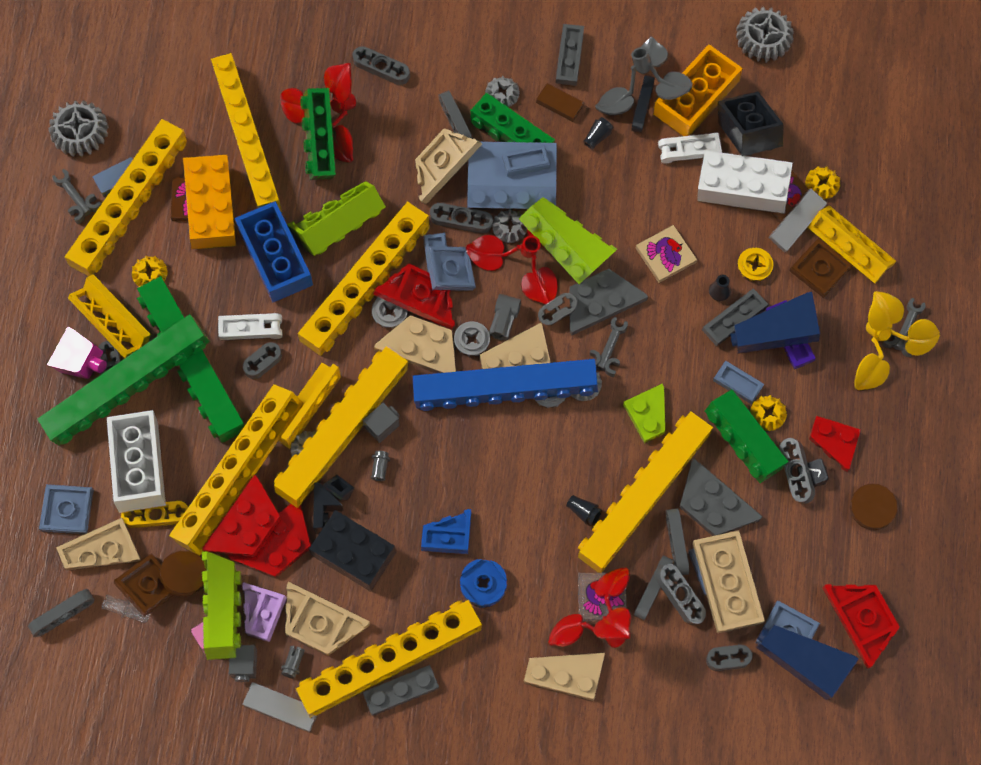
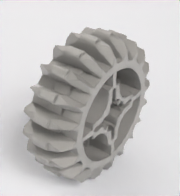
[736,6,794,62]
[49,100,108,157]

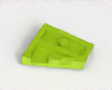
[623,384,665,443]

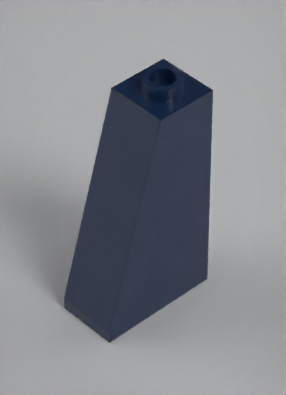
[730,292,820,354]
[756,625,859,700]

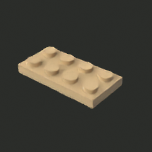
[693,531,765,633]

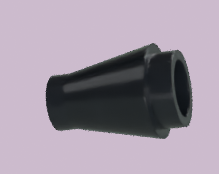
[583,117,614,150]
[709,275,731,301]
[566,495,602,526]

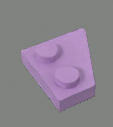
[242,583,287,642]

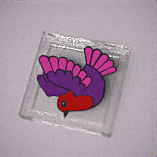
[578,573,626,621]

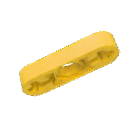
[121,501,188,528]

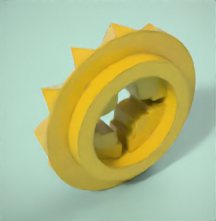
[805,166,841,199]
[738,248,773,282]
[131,256,167,287]
[750,395,787,431]

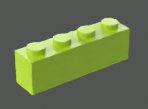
[287,181,386,256]
[519,197,617,284]
[202,551,241,660]

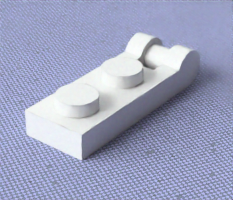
[658,133,722,164]
[218,313,282,340]

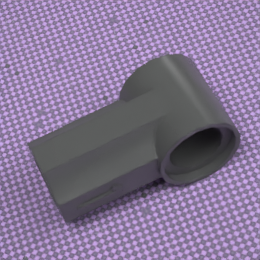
[489,294,521,340]

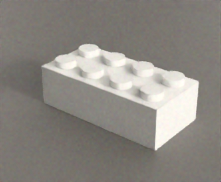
[697,150,793,213]
[107,410,166,513]

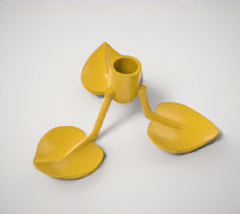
[854,291,940,390]

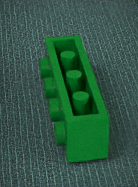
[300,88,336,180]
[470,92,555,143]
[704,389,788,483]

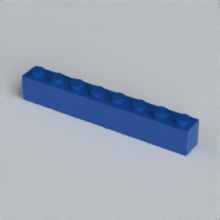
[413,359,598,411]

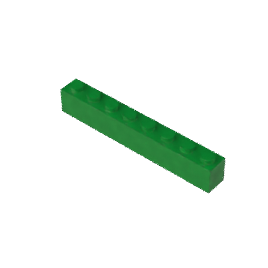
[137,276,244,443]
[37,314,210,446]

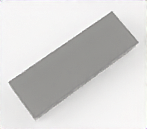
[768,189,827,252]
[242,682,317,732]

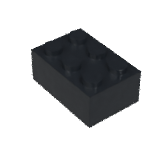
[718,92,784,156]
[309,510,396,592]

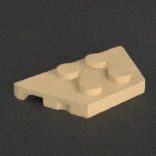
[415,129,482,204]
[374,315,456,373]
[285,582,370,656]

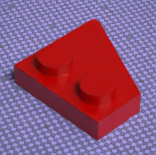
[809,416,861,472]

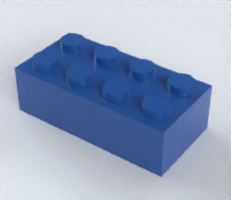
[235,201,313,303]

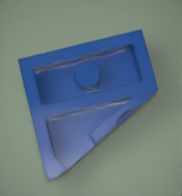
[421,509,471,554]

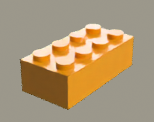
[653,44,743,136]
[183,155,236,249]

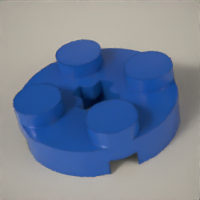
[460,559,507,608]

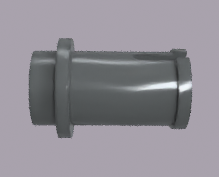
[370,451,390,481]
[281,646,305,678]

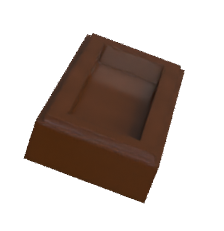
[536,83,584,122]

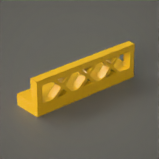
[808,205,897,283]
[68,274,151,358]
[278,363,341,449]

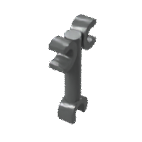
[52,169,101,224]
[882,298,925,357]
[590,317,628,377]

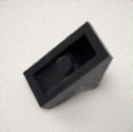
[313,483,344,534]

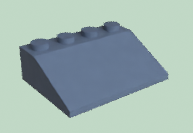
[467,142,557,209]

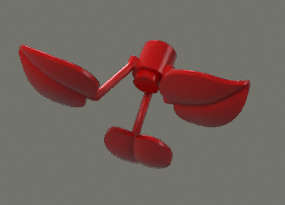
[280,63,356,162]
[466,229,557,305]
[548,567,631,648]

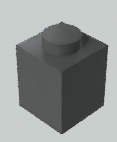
[363,403,400,443]
[229,645,257,682]

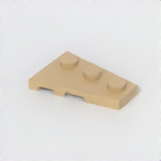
[480,322,551,369]
[56,518,141,570]
[524,653,605,701]

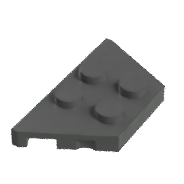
[569,269,648,336]
[679,459,762,536]

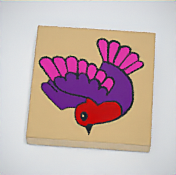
[636,225,697,283]

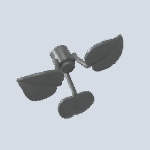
[595,36,693,115]

